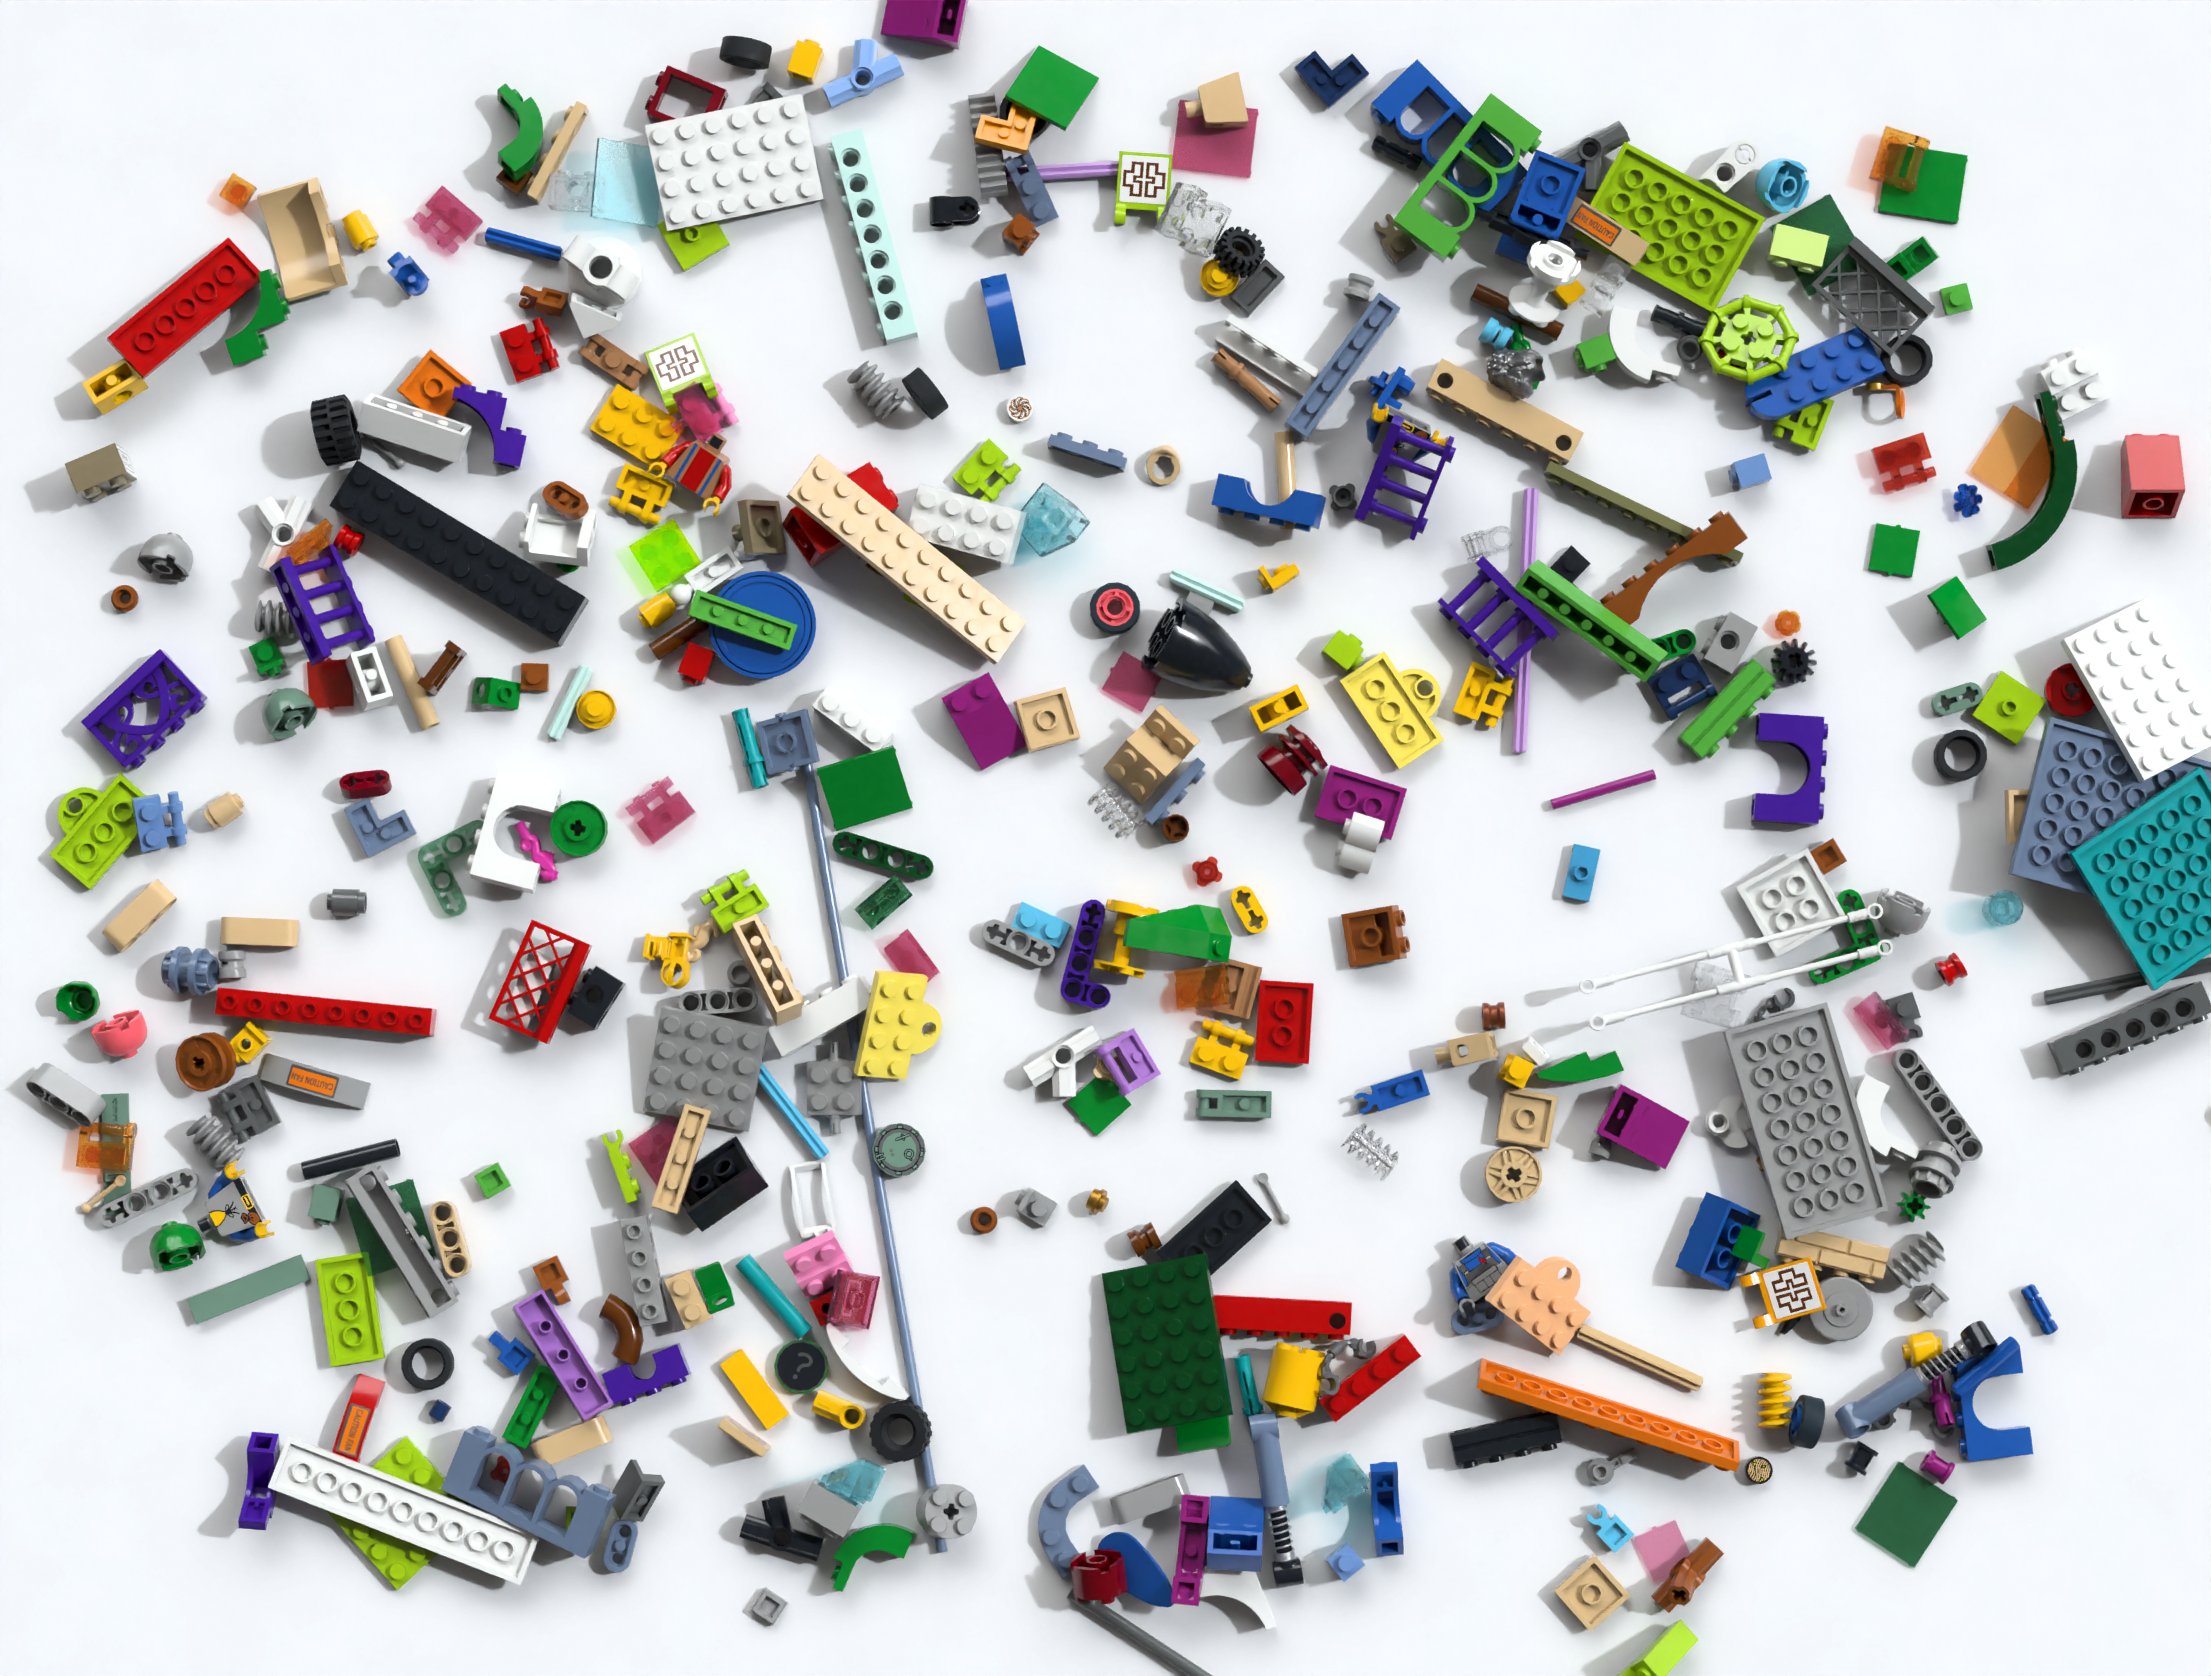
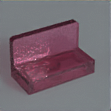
[884,929,941,983]

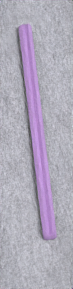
[1512,488,1538,753]

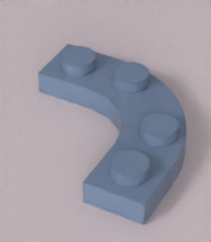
[1038,1464,1099,1578]

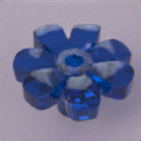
[1953,483,1983,518]

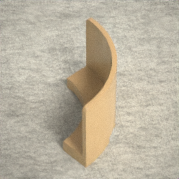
[257,177,348,302]

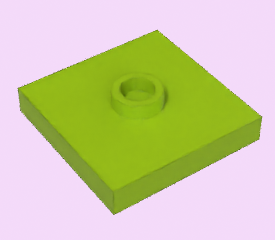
[657,221,730,272]
[1971,671,2046,745]

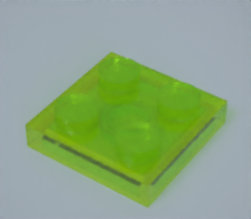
[628,519,702,593]

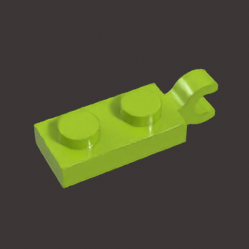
[602,1129,642,1204]

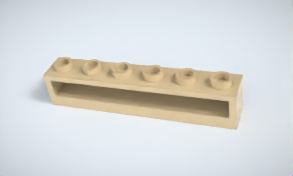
[1426,358,1584,465]

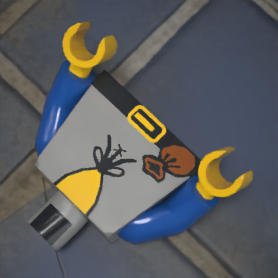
[1366,403,1449,473]
[197,1160,275,1242]

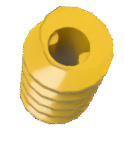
[1757,1372,1792,1428]

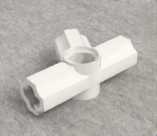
[253,494,314,573]
[1023,1025,1104,1097]

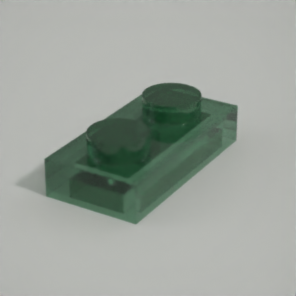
[855,875,913,930]

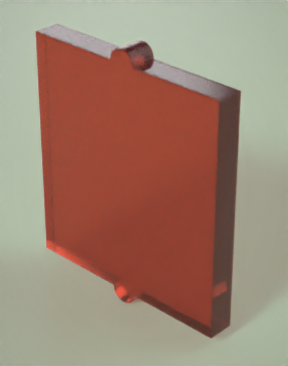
[307,658,354,710]

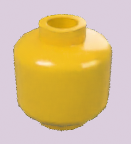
[1902,1332,1943,1369]

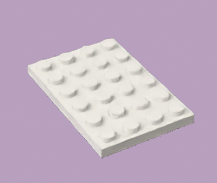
[644,94,824,231]
[2060,597,2211,783]

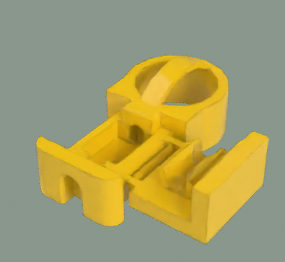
[642,932,695,989]

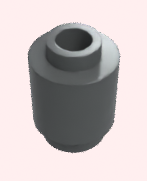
[327,889,367,916]

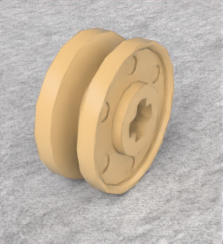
[1485,1146,1542,1203]

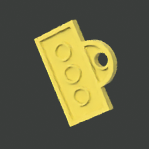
[1339,651,1444,770]
[853,970,942,1079]

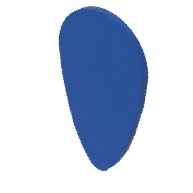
[1097,1532,1174,1607]

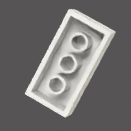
[908,484,1027,564]

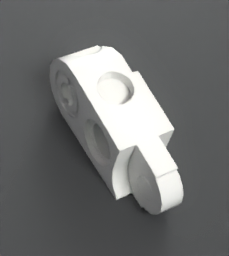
[1697,139,1761,195]

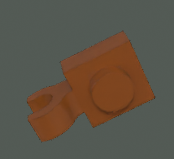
[519,286,569,317]
[532,1255,571,1305]

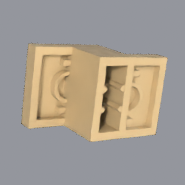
[1103,704,1200,804]

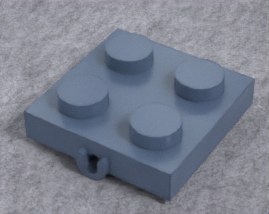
[756,709,820,775]

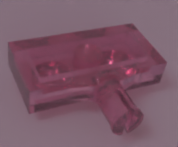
[670,380,726,440]

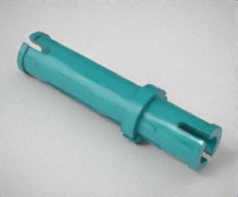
[731,708,769,790]
[1233,1354,1264,1437]

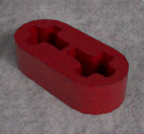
[339,770,392,799]

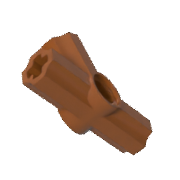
[1651,1537,1724,1613]

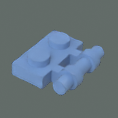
[132,791,187,852]

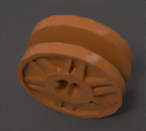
[175,1032,237,1091]

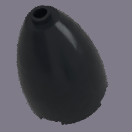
[1141,598,1253,692]

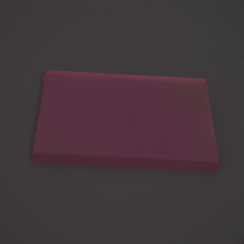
[1172,100,1259,178]

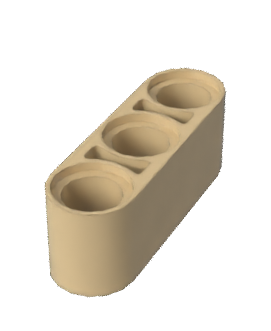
[102,879,177,953]
[220,917,299,947]
[430,1201,472,1277]
[530,1415,613,1465]

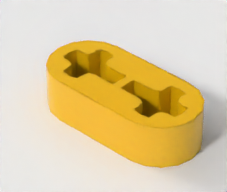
[1231,886,1268,934]

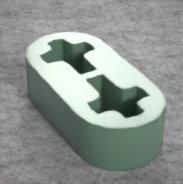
[1931,682,1983,716]

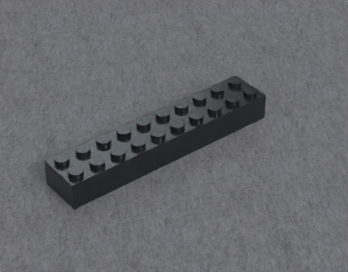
[329,460,589,646]

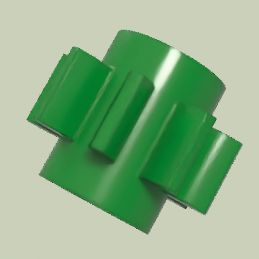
[1895,1189,1931,1223]

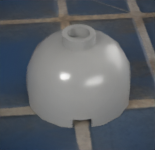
[137,532,193,582]
[1875,888,1931,937]

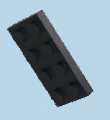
[1156,1180,1272,1275]

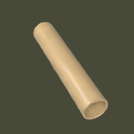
[1274,431,1297,529]
[384,635,440,730]

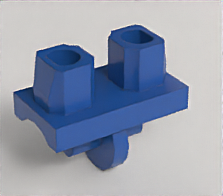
[387,252,430,297]
[1368,366,1416,410]

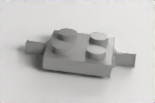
[807,1042,862,1134]

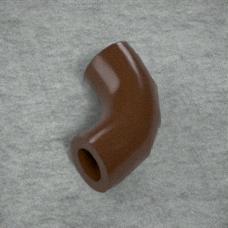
[599,1293,644,1365]

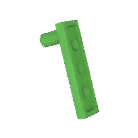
[687,589,798,651]

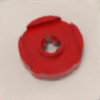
[2044,663,2095,717]

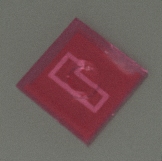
[826,1269,880,1330]

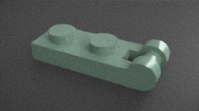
[1196,1089,1272,1118]

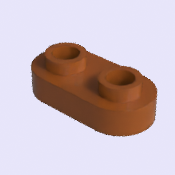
[542,481,589,520]

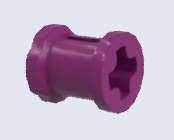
[1919,1450,1955,1484]

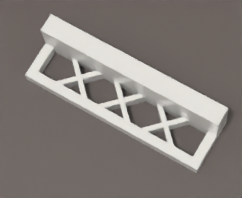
[1215,314,1320,397]

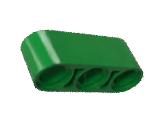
[1620,629,1696,673]

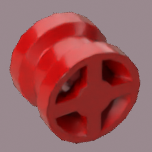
[333,524,365,558]
[1935,953,1968,986]

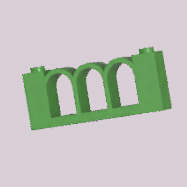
[1392,93,1542,263]

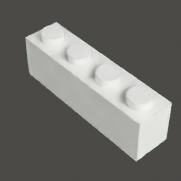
[357,393,472,464]
[768,974,871,1057]

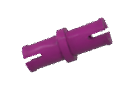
[1928,1374,1955,1427]

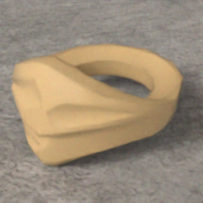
[1146,445,1181,485]

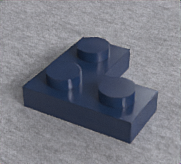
[1294,50,1369,110]

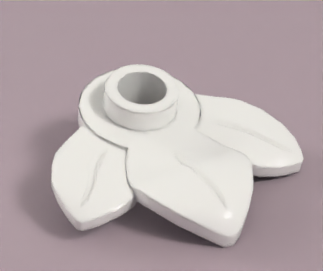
[1704,1095,1751,1148]

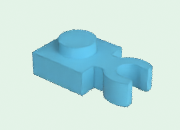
[1586,1504,1634,1553]

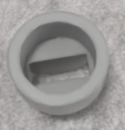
[1588,1137,1612,1159]

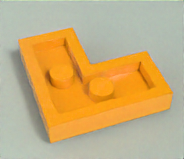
[974,103,1037,155]

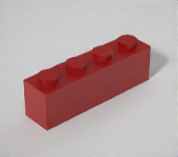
[1318,1334,1421,1422]

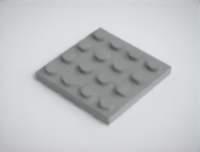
[643,1005,768,1132]

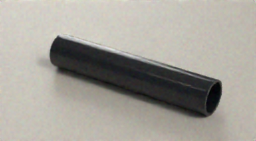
[301,1138,400,1180]

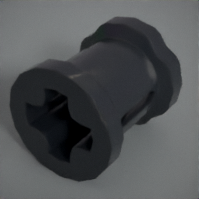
[1844,1441,1879,1476]

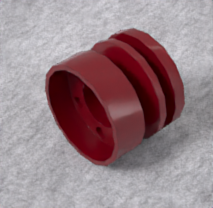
[1257,724,1328,796]

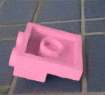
[783,1230,855,1298]

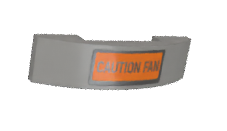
[260,1053,371,1109]

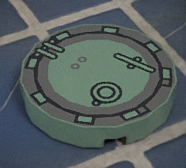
[871,1123,926,1177]

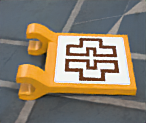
[1739,1257,1827,1329]

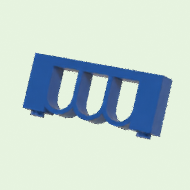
[1370,59,1527,222]

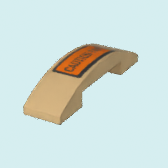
[1566,196,1650,267]

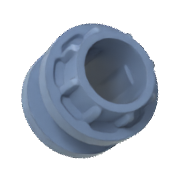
[161,946,219,996]

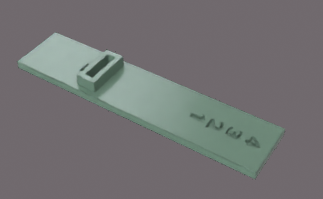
[101,1093,132,1215]
[187,1254,311,1324]

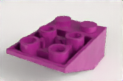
[880,0,968,50]
[1594,1084,1690,1169]

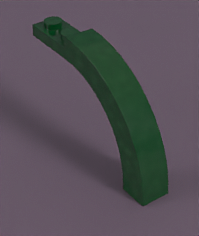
[1986,390,2077,571]

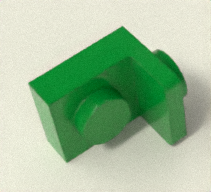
[249,636,287,679]

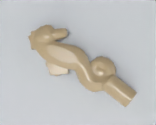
[675,916,721,973]

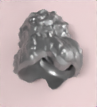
[1486,348,1546,399]

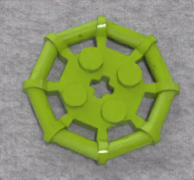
[1698,295,1799,385]

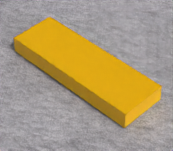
[720,1349,790,1430]

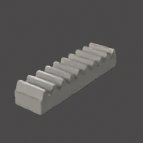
[968,92,1008,199]

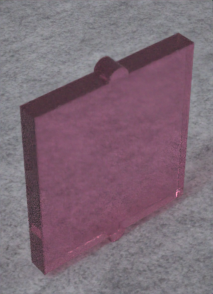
[1102,651,1162,712]
[1634,1520,1690,1581]

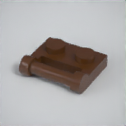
[417,640,467,696]

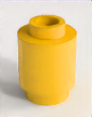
[342,210,379,251]
[637,592,678,630]

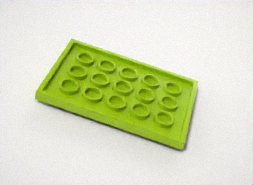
[1573,142,1766,313]

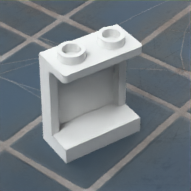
[519,503,597,567]

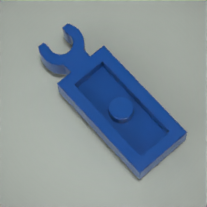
[1354,1069,1430,1113]

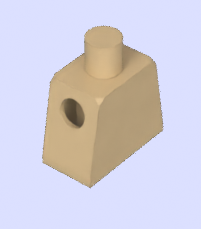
[1184,72,1249,128]
[1434,1030,1499,1067]

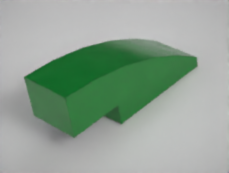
[1535,1051,1624,1082]

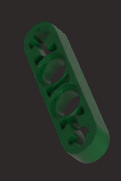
[832,831,934,880]

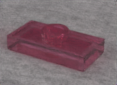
[1853,991,1909,1051]

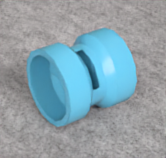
[1478,317,1514,351]

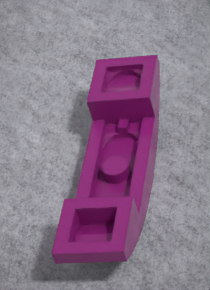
[1171,1494,1210,1606]

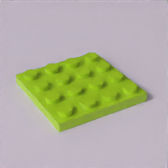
[326,1436,470,1590]

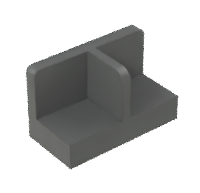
[612,1459,665,1522]

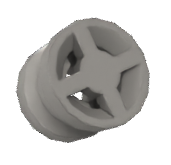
[1343,273,1375,302]

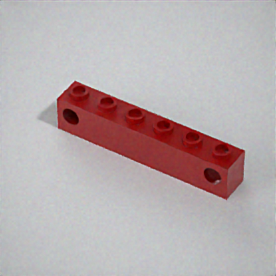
[1214,1294,1352,1340]

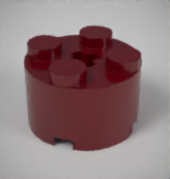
[1070,1549,1128,1604]

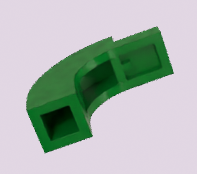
[497,83,543,182]
[830,1523,915,1592]

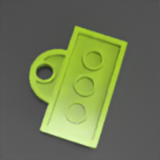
[49,773,147,890]

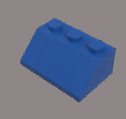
[1675,1192,1761,1290]

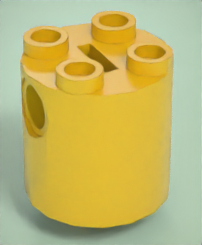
[1262,1342,1326,1419]

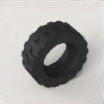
[869,1401,932,1462]

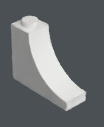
[1200,1563,1276,1630]

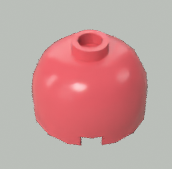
[91,1010,148,1059]

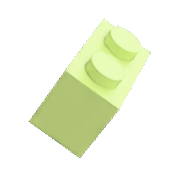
[1766,223,1829,274]

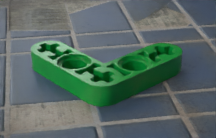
[1808,889,1883,984]

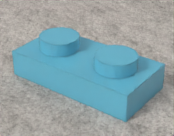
[1011,902,1071,949]

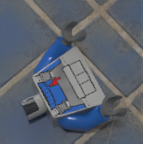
[1449,1235,1516,1318]

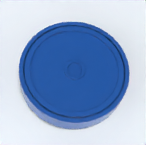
[708,571,816,678]

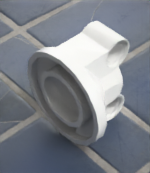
[562,235,642,310]

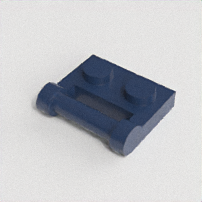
[1647,653,1718,721]

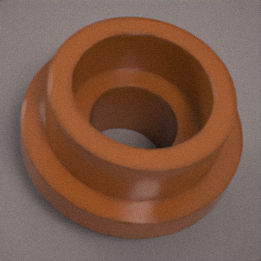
[111,585,139,612]
[970,1207,997,1234]

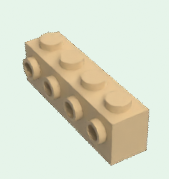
[732,914,804,1026]

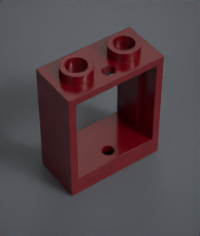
[645,65,728,123]

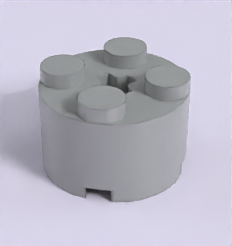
[916,1484,977,1539]

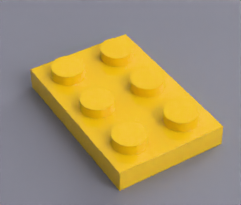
[590,384,686,471]

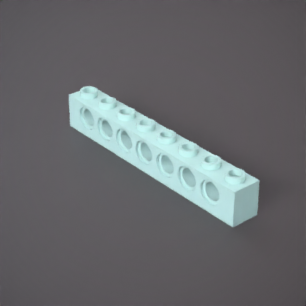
[828,128,918,345]

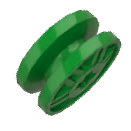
[550,800,608,857]

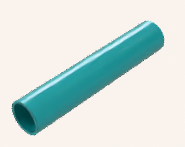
[735,1254,812,1340]

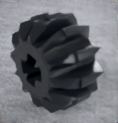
[1770,639,1817,685]

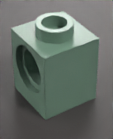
[308,1184,345,1226]

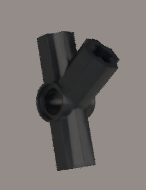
[739,1495,824,1562]

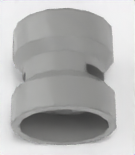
[218,951,246,979]

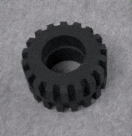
[310,394,362,466]

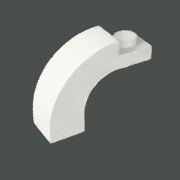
[1607,305,1681,384]
[1854,1074,1920,1161]

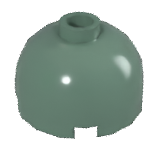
[262,688,318,740]

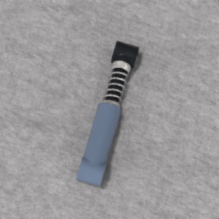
[1835,1321,1998,1439]
[1248,1412,1304,1588]

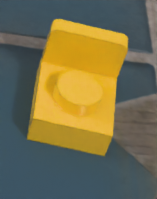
[1257,563,1300,593]

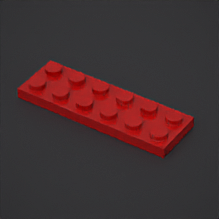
[107,237,261,380]

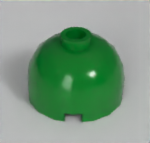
[149,1221,206,1271]

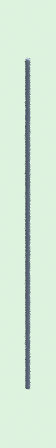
[802,764,948,1553]

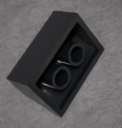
[682,1136,769,1232]

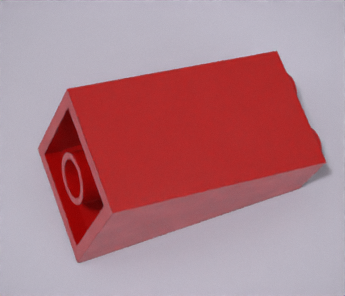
[782,462,899,568]

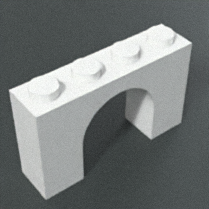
[467,772,562,894]

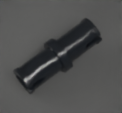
[1650,304,1706,338]

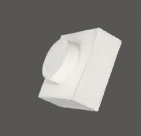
[1521,1037,1550,1066]

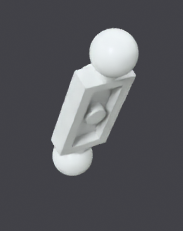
[670,540,756,605]

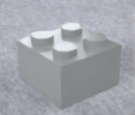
[796,1478,863,1539]

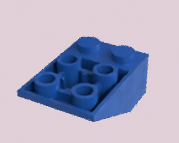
[1207,1496,1264,1572]

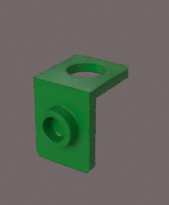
[471,677,521,710]
[695,1261,735,1314]

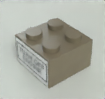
[65,443,137,501]

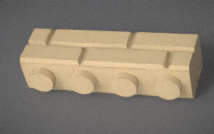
[1774,1226,1890,1284]

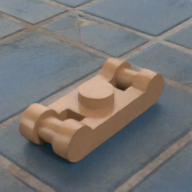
[578,334,650,391]

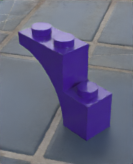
[452,384,527,469]

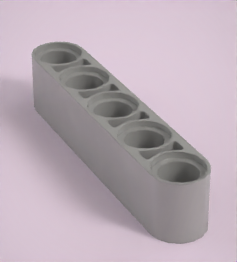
[1891,1048,1983,1161]

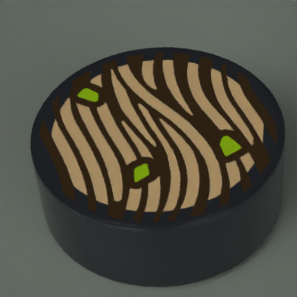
[1745,1456,1773,1484]

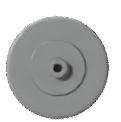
[1808,1275,1873,1341]

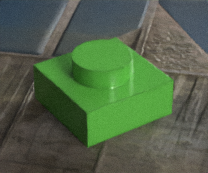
[1939,283,1973,316]
[474,1162,512,1199]

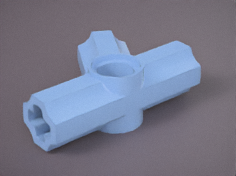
[822,39,904,108]

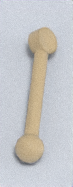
[81,1175,126,1214]

